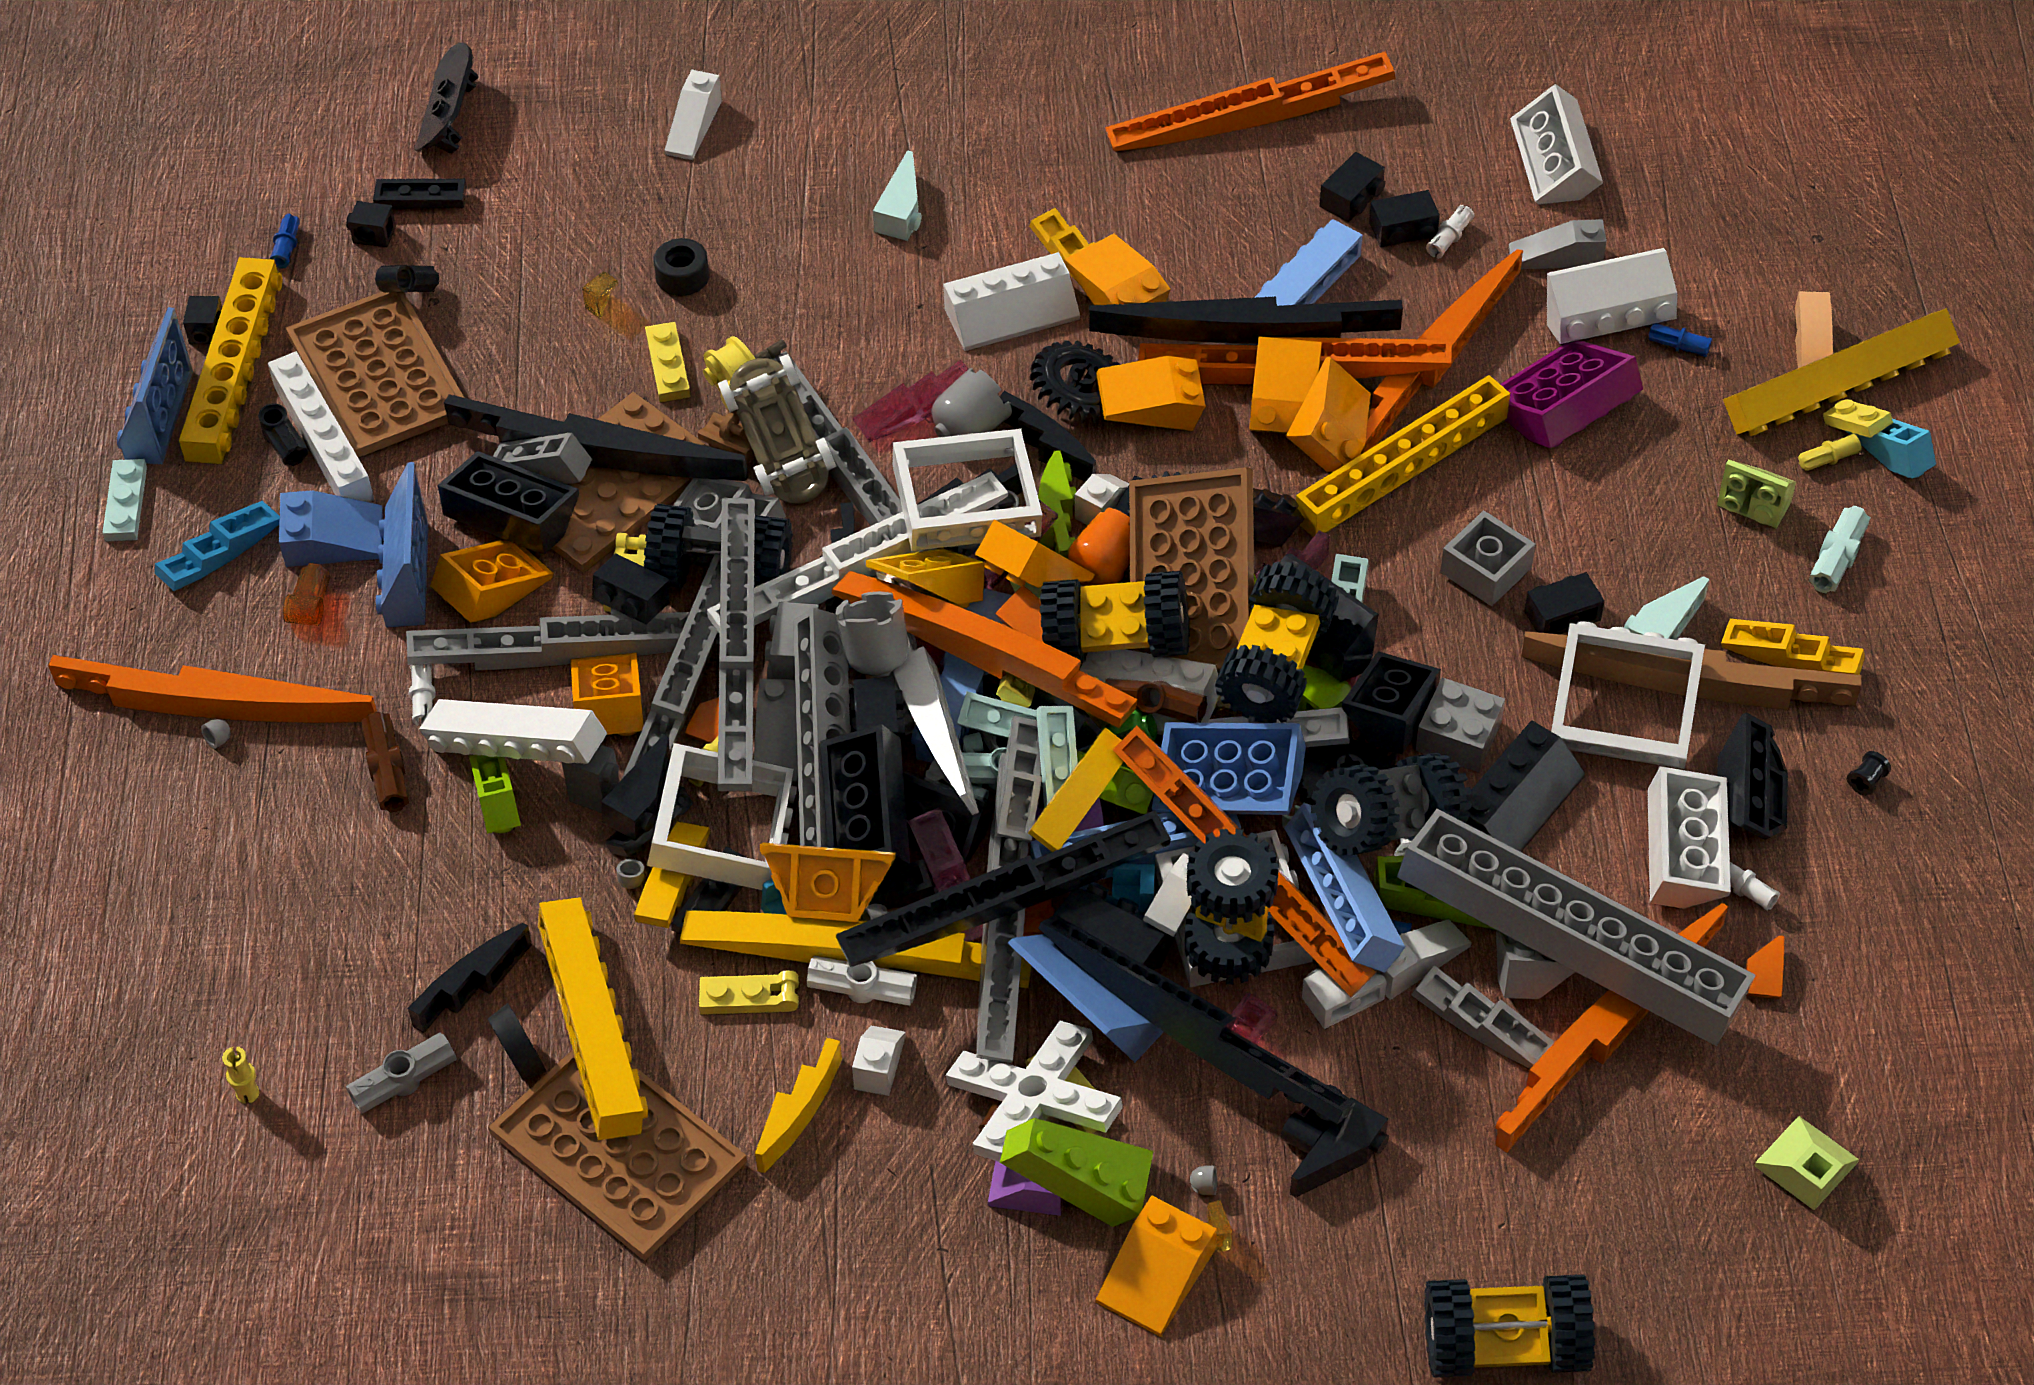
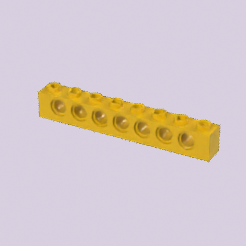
[179,257,282,464]
[1296,375,1510,539]

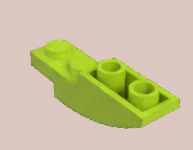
[1038,450,1076,559]

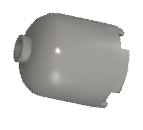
[931,368,1012,437]
[836,591,909,677]

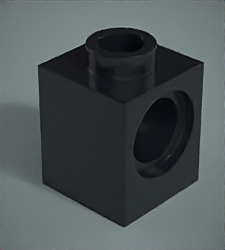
[346,201,396,248]
[183,296,222,344]

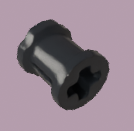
[1846,751,1891,796]

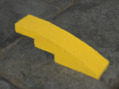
[1029,208,1094,284]
[1721,619,1865,675]
[1028,728,1124,852]
[634,821,710,928]
[755,1038,842,1173]

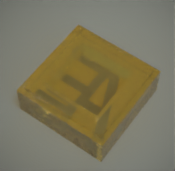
[1206,1200,1232,1253]

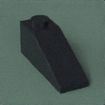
[601,734,670,841]
[1290,1097,1389,1197]

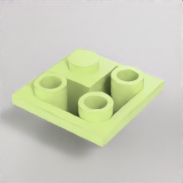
[1717,459,1796,529]
[1754,1116,1859,1210]

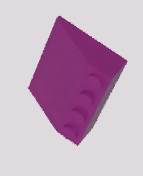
[1500,340,1643,448]

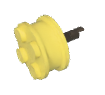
[703,336,787,410]

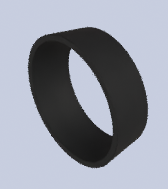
[488,1003,547,1081]

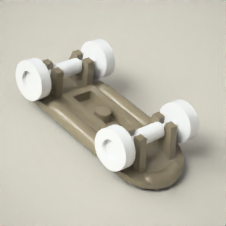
[717,354,836,504]

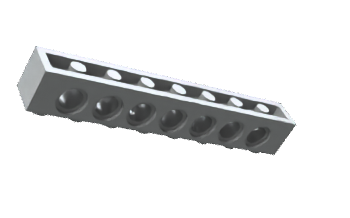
[793,608,851,848]

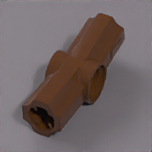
[1105,678,1208,723]
[361,712,409,813]

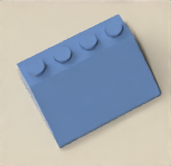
[117,307,193,464]
[376,462,429,627]
[1152,722,1306,815]
[1008,934,1164,1062]

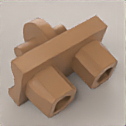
[697,412,755,464]

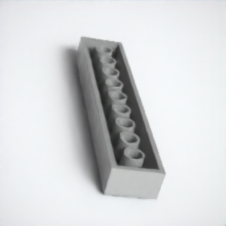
[1397,809,1756,1046]

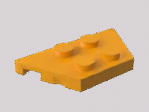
[760,843,896,922]

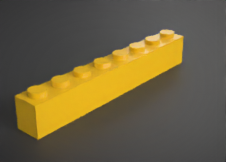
[1723,308,1960,436]
[538,897,648,1140]

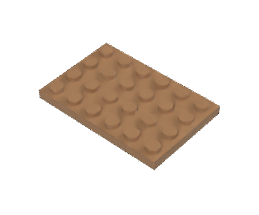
[285,292,464,458]
[551,392,709,573]
[1129,467,1254,671]
[488,1050,747,1261]

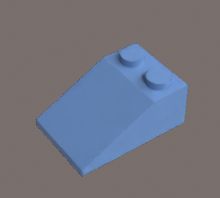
[279,490,383,567]

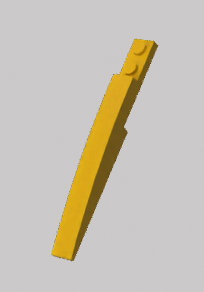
[680,911,1031,988]

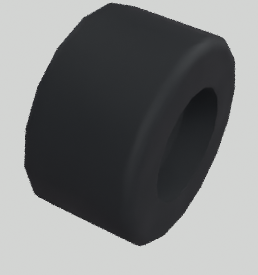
[653,238,710,296]

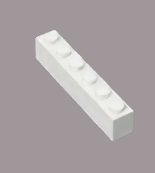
[268,351,374,502]
[419,699,607,764]

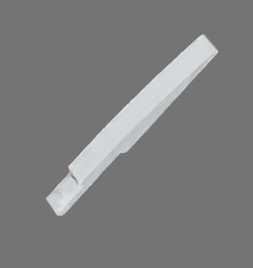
[707,472,1008,634]
[876,572,979,815]

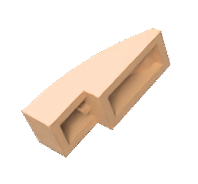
[1795,291,1833,368]

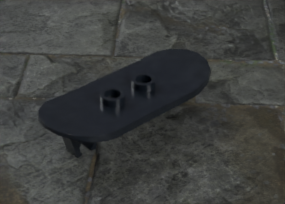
[414,43,479,154]

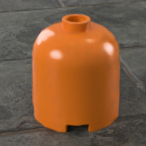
[1068,508,1130,586]

